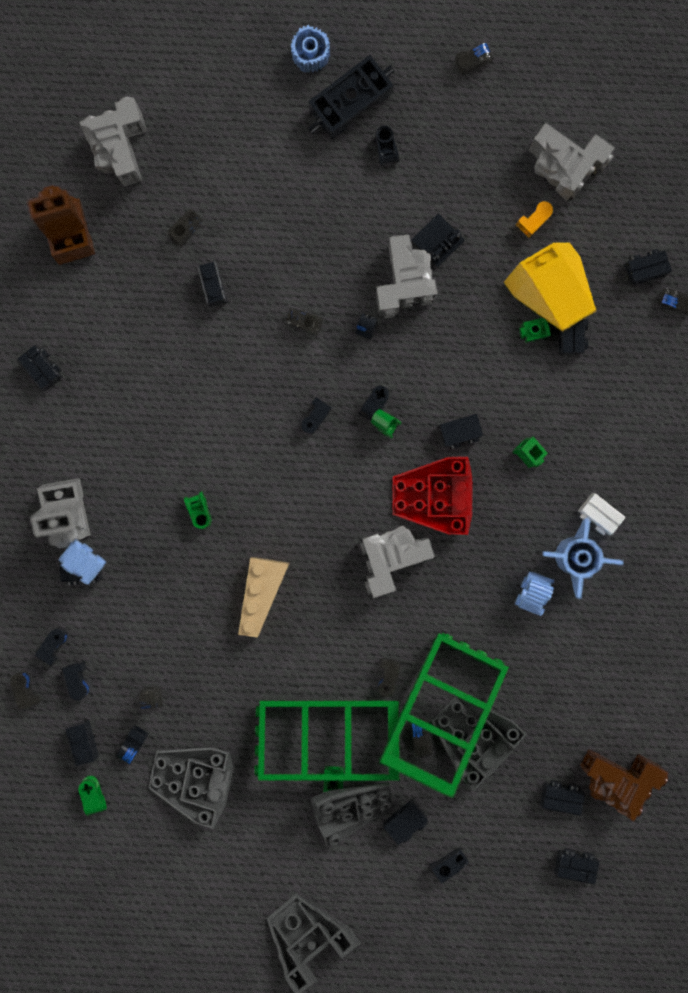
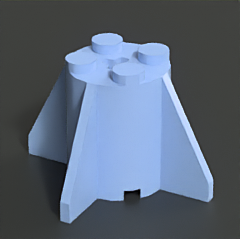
[542,518,623,598]

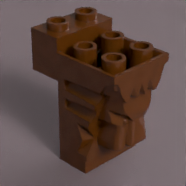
[27,185,95,265]
[580,749,669,821]

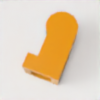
[516,201,553,238]

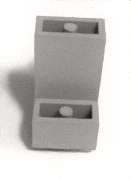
[80,97,147,186]
[528,123,614,201]
[376,235,437,318]
[31,478,91,549]
[360,526,434,598]

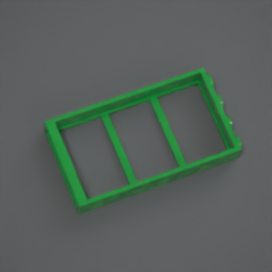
[378,633,509,797]
[255,701,400,781]

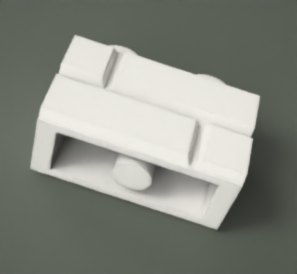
[578,493,625,536]

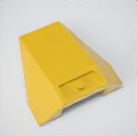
[504,243,596,331]

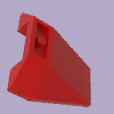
[392,457,472,535]

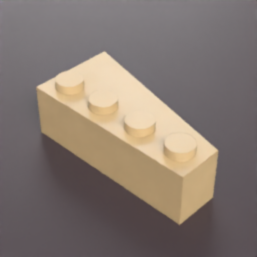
[238,557,290,638]

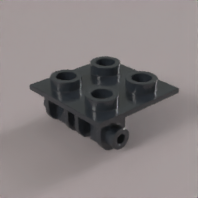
[411,213,465,267]

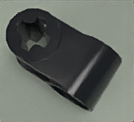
[375,125,399,166]
[359,385,389,421]

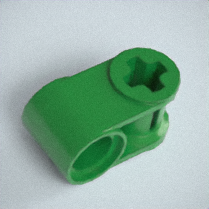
[371,409,402,439]
[184,491,212,529]
[78,776,107,816]

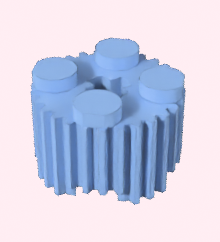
[291,25,330,73]
[59,539,106,584]
[515,571,554,616]

